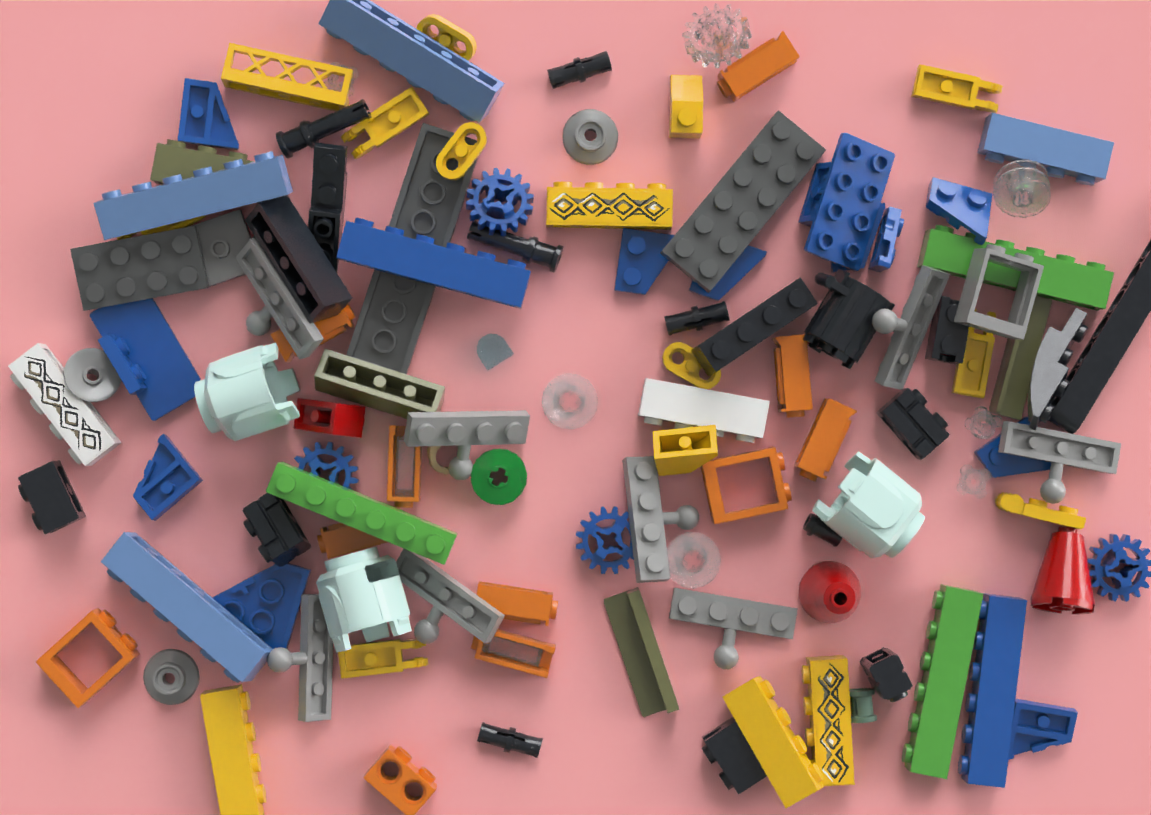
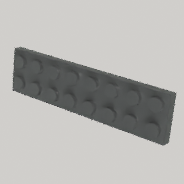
[346,123,479,374]

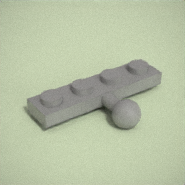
[236,238,324,359]
[872,265,950,390]
[404,410,530,480]
[998,421,1121,504]
[622,456,699,583]
[396,548,505,644]
[669,588,798,669]
[267,594,333,722]

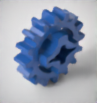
[466,168,534,236]
[294,442,359,490]
[576,506,634,574]
[1087,534,1151,602]

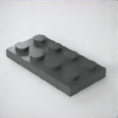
[70,225,209,311]

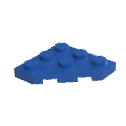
[213,563,311,649]

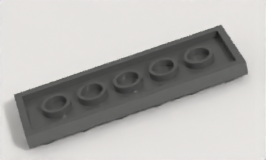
[660,110,826,293]

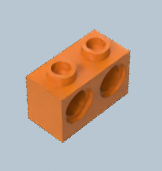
[363,744,437,815]

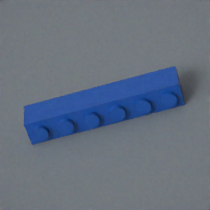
[336,218,531,309]
[958,593,1027,788]

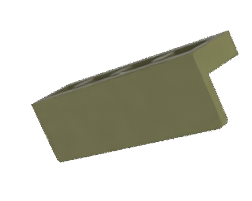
[988,295,1052,420]
[603,587,679,717]

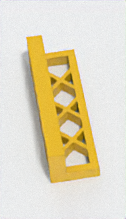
[221,43,353,112]

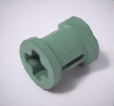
[849,688,877,723]

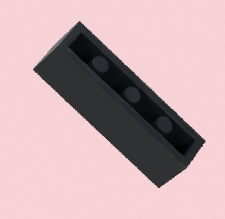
[245,195,353,324]
[691,277,818,376]

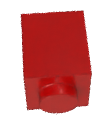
[293,398,366,438]

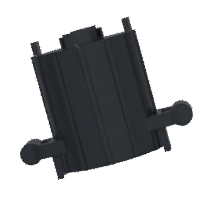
[803,269,895,369]

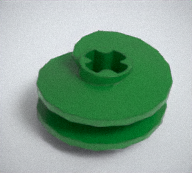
[471,449,527,505]

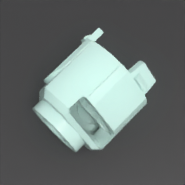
[194,343,300,441]
[812,451,925,558]
[316,547,412,653]

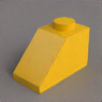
[669,75,703,139]
[653,425,718,476]

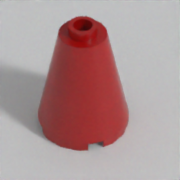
[1030,527,1095,615]
[798,561,861,623]

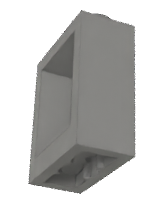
[954,244,1044,340]

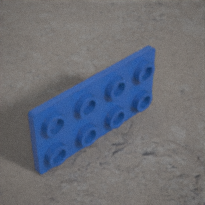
[798,132,895,271]
[90,298,201,421]

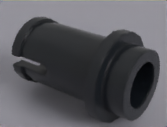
[803,513,842,547]

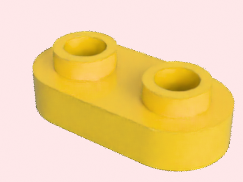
[416,14,477,61]
[436,122,487,180]
[662,342,721,389]

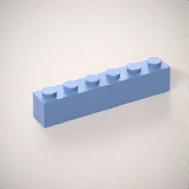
[318,0,505,123]
[93,151,293,240]
[101,532,273,683]

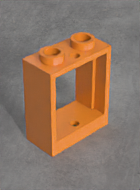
[701,447,792,524]
[35,608,140,708]

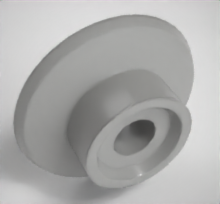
[562,109,618,165]
[64,348,121,402]
[143,649,200,705]

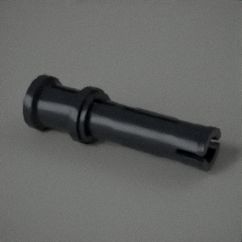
[276,99,371,159]
[467,220,564,273]

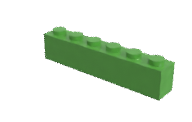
[917,225,1114,311]
[266,461,458,565]
[902,584,983,779]

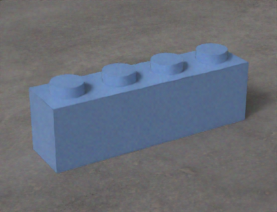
[977,113,1114,186]

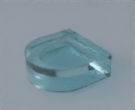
[477,334,514,371]

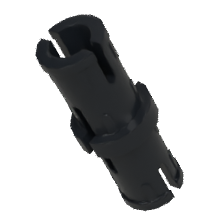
[547,51,612,89]
[664,301,730,336]
[477,722,543,758]

